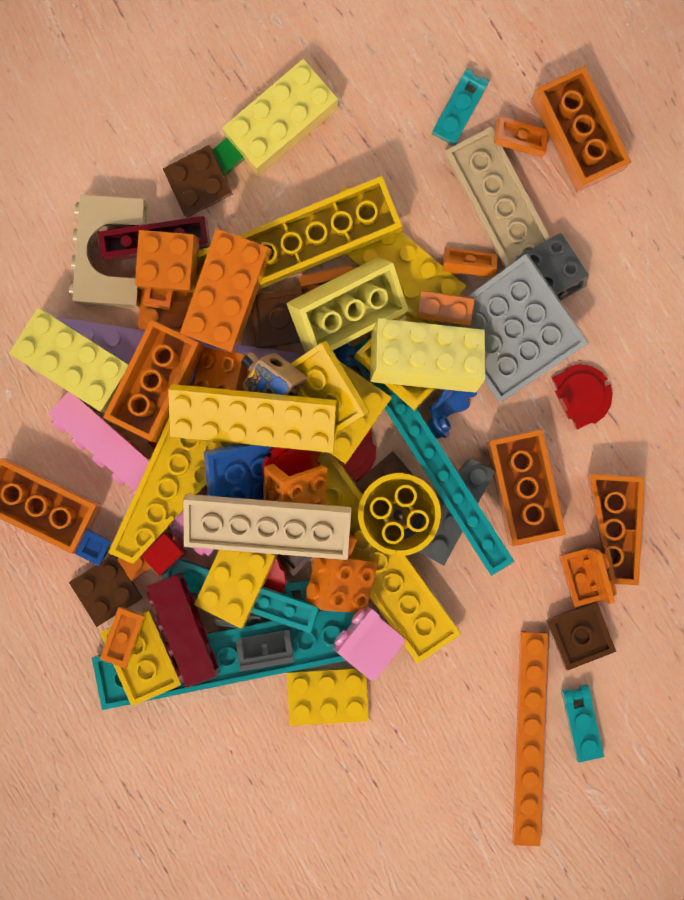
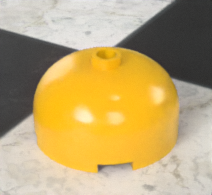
[358,473,441,556]

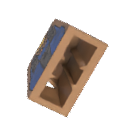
[241,351,308,396]

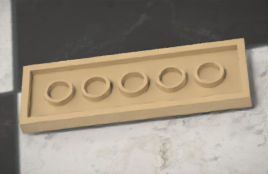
[444,127,550,269]
[183,494,352,560]

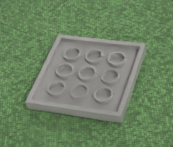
[443,254,589,403]

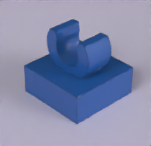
[75,530,113,566]

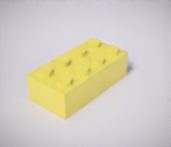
[222,59,338,176]
[286,257,409,352]
[9,308,129,413]
[370,318,485,392]

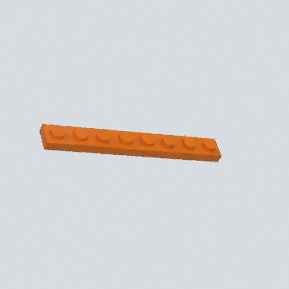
[512,631,548,846]

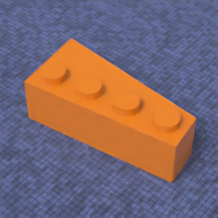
[587,474,645,585]

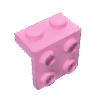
[332,606,405,681]

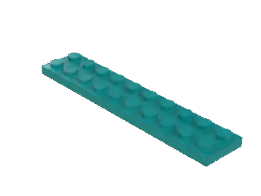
[92,610,354,710]

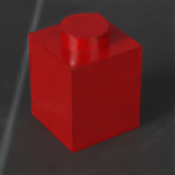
[141,533,187,576]

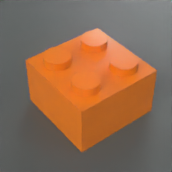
[135,230,199,293]

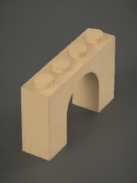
[69,195,148,309]

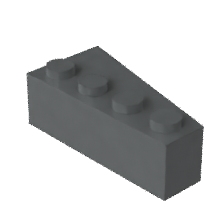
[403,459,496,566]

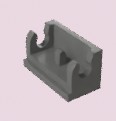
[236,629,295,672]

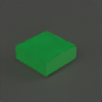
[213,137,245,176]

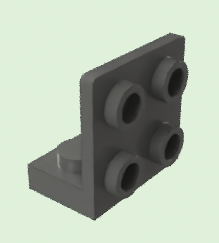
[516,233,589,301]

